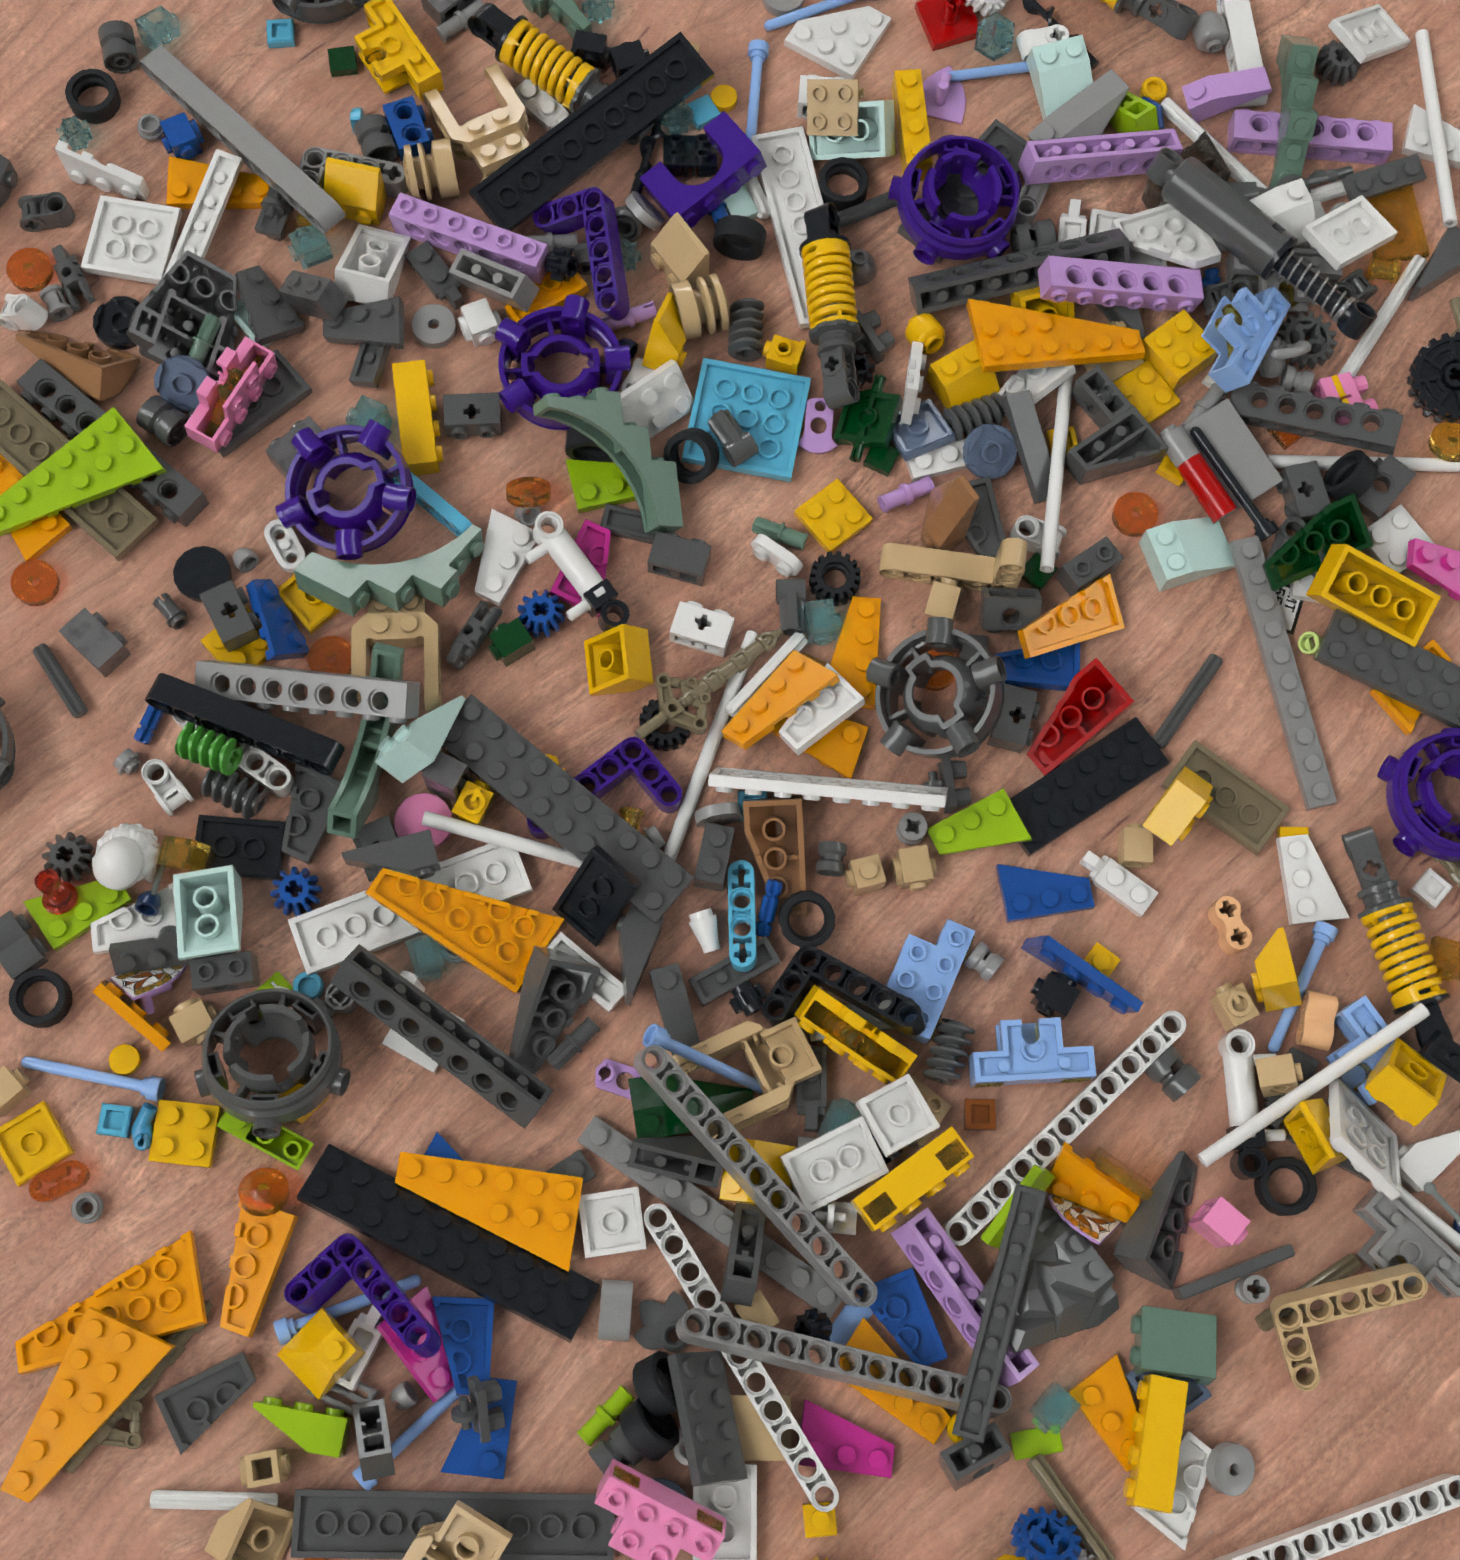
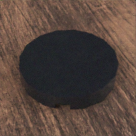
[93,296,140,350]
[173,546,232,602]

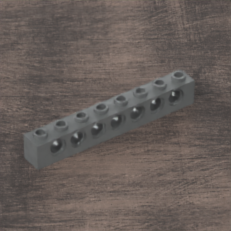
[908,228,1130,315]
[16,358,209,527]
[330,944,554,1129]

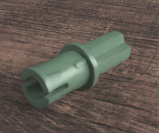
[188,313,222,365]
[752,517,808,551]

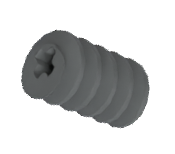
[727,298,764,362]
[942,392,1005,441]
[201,768,270,819]
[922,1018,975,1086]

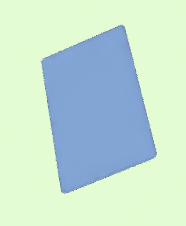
[829,1296,873,1345]

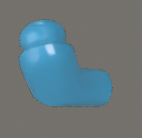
[131,1103,157,1151]

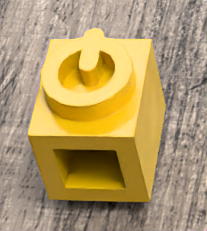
[451,780,495,825]

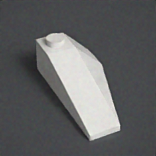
[1212,178,1315,251]

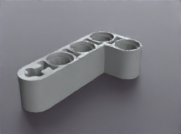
[299,147,408,198]

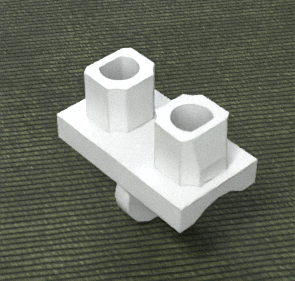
[800,1201,857,1236]

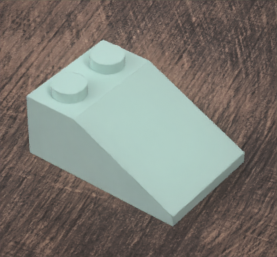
[1026,35,1093,120]
[809,99,896,160]
[1139,517,1235,592]
[375,695,466,783]
[173,865,243,960]

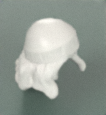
[92,823,162,890]

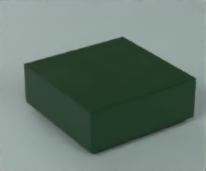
[327,46,358,77]
[863,445,899,477]
[1022,552,1058,592]

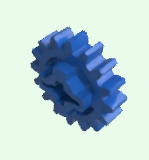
[1010,1507,1082,1560]

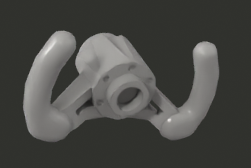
[1257,336,1312,378]

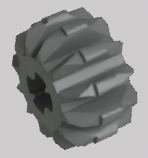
[1315,39,1361,86]
[42,832,94,883]

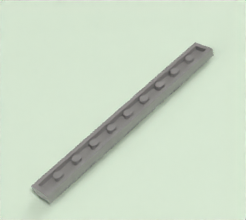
[1229,536,1337,811]
[577,1116,842,1319]

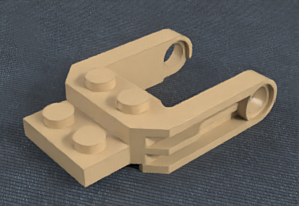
[423,63,530,175]
[351,593,442,714]
[672,1017,822,1139]
[402,1500,513,1560]

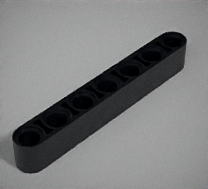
[145,673,345,776]

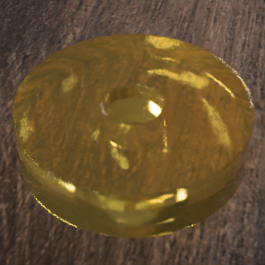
[1428,422,1460,462]

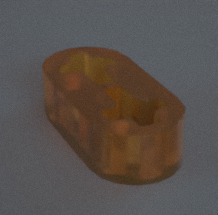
[29,1160,90,1203]

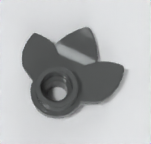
[634,1291,688,1352]

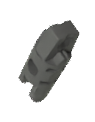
[51,244,96,312]
[446,600,503,670]

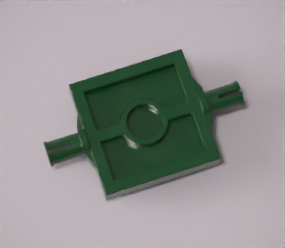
[834,375,903,463]

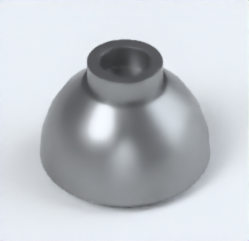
[615,205,643,242]
[850,249,876,286]

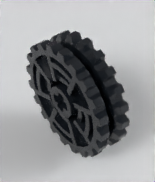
[1407,332,1460,426]

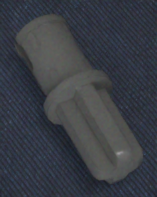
[546,1017,600,1070]

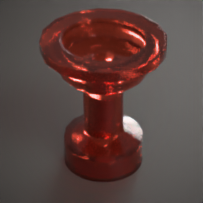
[34,869,78,915]

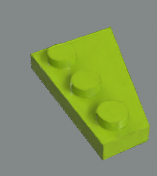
[565,459,636,513]
[927,788,1032,856]
[23,881,134,951]

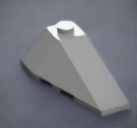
[1028,69,1129,182]

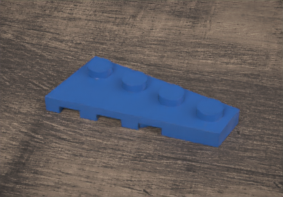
[1021,935,1144,1014]

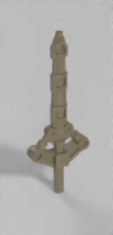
[634,628,783,740]
[64,1301,214,1474]

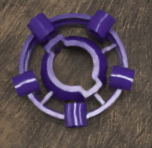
[888,135,1021,265]
[495,294,631,430]
[275,419,416,560]
[1377,728,1460,862]

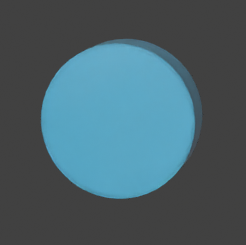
[293,971,324,999]

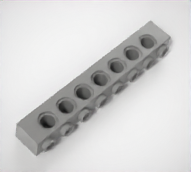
[195,660,420,724]

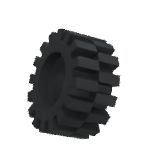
[809,551,861,607]
[639,698,690,751]

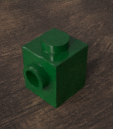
[488,618,535,667]

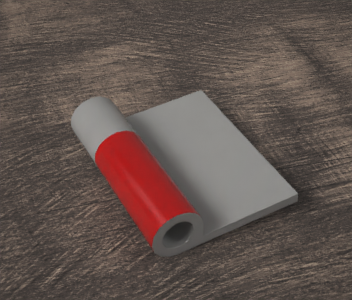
[1160,398,1283,524]

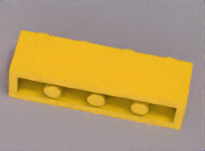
[891,69,933,181]
[392,359,444,476]
[1123,1374,1189,1514]

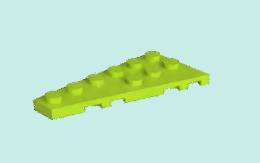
[0,407,167,536]

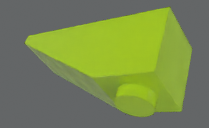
[1109,91,1159,133]

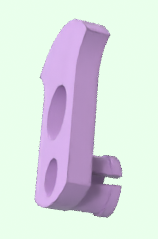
[798,398,837,454]
[595,1059,653,1100]

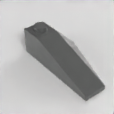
[1113,1151,1197,1290]

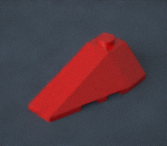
[1026,658,1136,776]

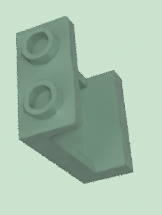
[1129,1305,1217,1386]

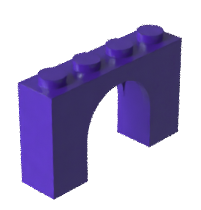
[639,111,767,228]

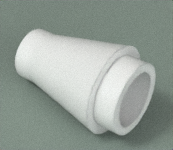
[688,908,721,954]

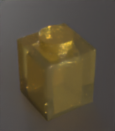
[157,835,211,872]

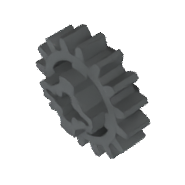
[1276,311,1337,370]

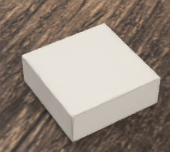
[1409,868,1453,910]

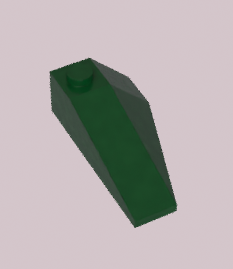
[1262,493,1373,591]
[628,1076,754,1138]

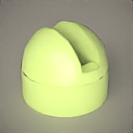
[1298,631,1322,655]

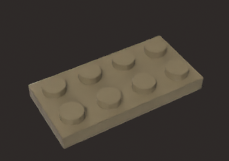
[1160,740,1290,855]

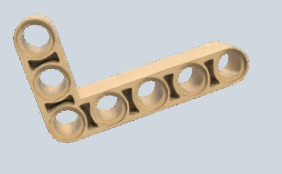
[879,538,1028,591]
[1270,1263,1428,1391]

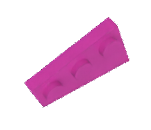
[549,519,611,618]
[1406,538,1460,601]
[376,1286,454,1403]
[798,1399,895,1478]

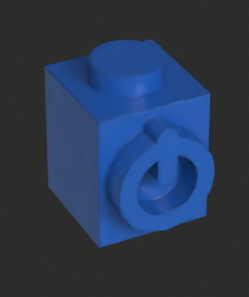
[160,112,205,160]

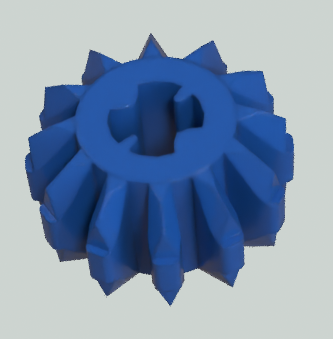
[517,590,565,639]
[270,866,322,916]

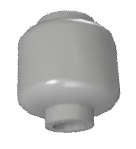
[1191,11,1229,54]

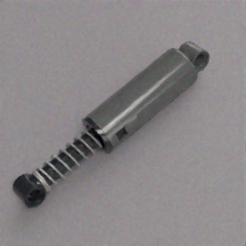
[1146,147,1377,340]

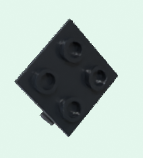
[663,133,717,177]

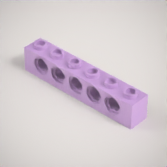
[1227,109,1393,165]
[1018,128,1183,185]
[388,193,549,284]
[1038,255,1204,313]
[891,1207,1040,1388]

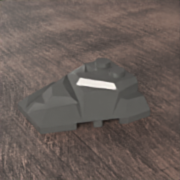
[126,250,238,382]
[976,1206,1119,1353]

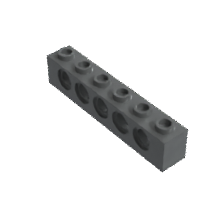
[1230,380,1404,455]

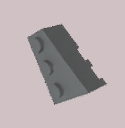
[1064,406,1169,485]

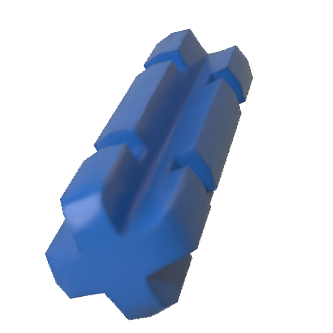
[134,704,164,745]
[756,879,783,937]

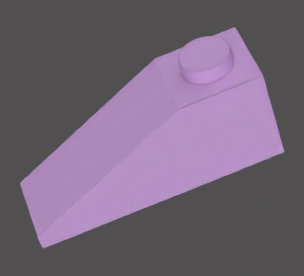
[1182,66,1272,123]

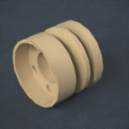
[402,138,460,201]
[669,273,729,340]

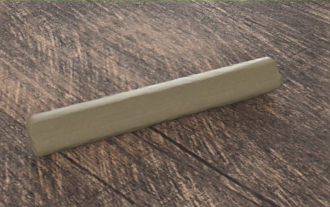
[1255,1254,1362,1331]
[1027,1454,1116,1560]

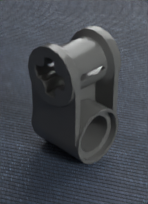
[18,192,75,232]
[1325,268,1378,315]
[1202,277,1253,320]

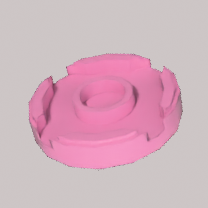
[394,793,453,849]

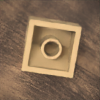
[650,212,710,290]

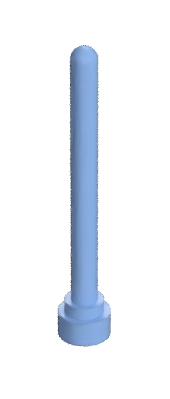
[764,0,857,31]
[746,39,769,140]
[948,62,1029,82]
[1268,921,1339,1053]
[643,1024,763,1093]
[21,1056,166,1102]
[273,1274,421,1346]
[352,1386,460,1491]

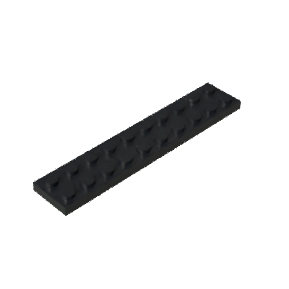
[469,31,714,231]
[297,1144,600,1343]

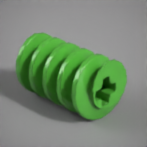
[175,722,243,776]

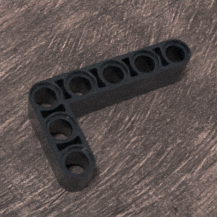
[762,945,926,1036]

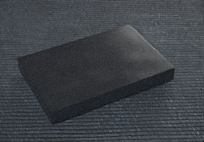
[190,815,286,881]
[552,845,642,947]

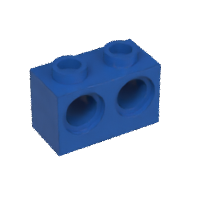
[382,96,434,165]

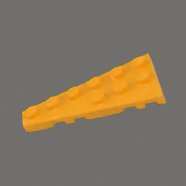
[966,298,1145,373]
[365,868,564,994]
[395,1152,584,1272]
[15,1230,208,1375]
[0,1307,176,1503]

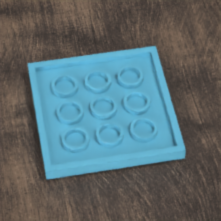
[682,358,811,482]

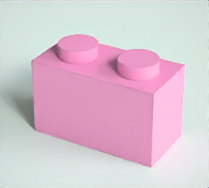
[1187,1196,1251,1248]

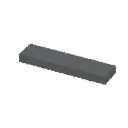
[1002,390,1062,504]
[1172,1244,1295,1300]

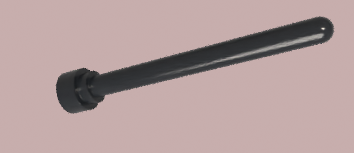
[1190,426,1279,542]

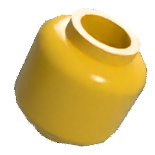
[905,313,946,354]

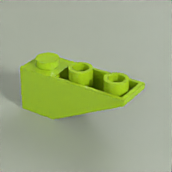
[217,1112,314,1171]
[252,1396,352,1458]

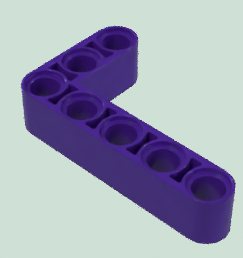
[533,187,630,321]
[527,737,682,839]
[284,1233,441,1358]

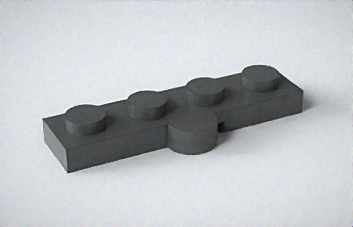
[109,925,237,975]

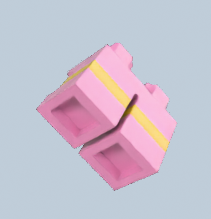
[1311,372,1378,426]

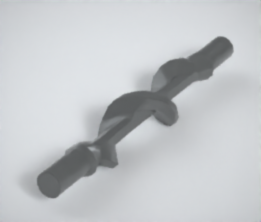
[1239,166,1353,200]

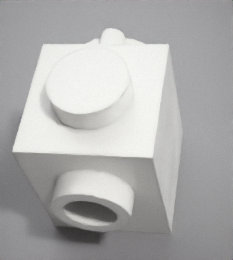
[457,298,501,347]

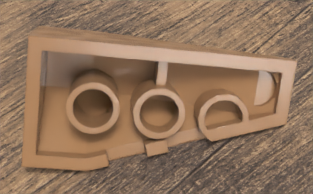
[16,330,140,401]
[921,475,980,551]
[743,795,807,917]

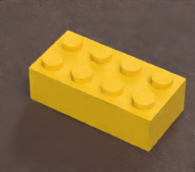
[1306,544,1441,647]

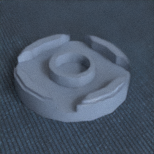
[154,355,210,411]
[963,424,1017,480]

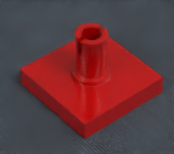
[915,0,983,51]

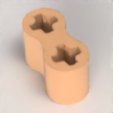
[1208,896,1252,955]
[1296,990,1338,1051]

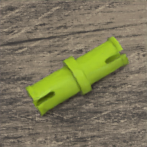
[577,1385,635,1446]

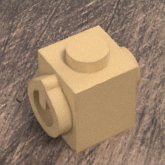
[891,845,937,892]
[1209,982,1260,1032]
[168,997,218,1048]
[239,1447,291,1489]

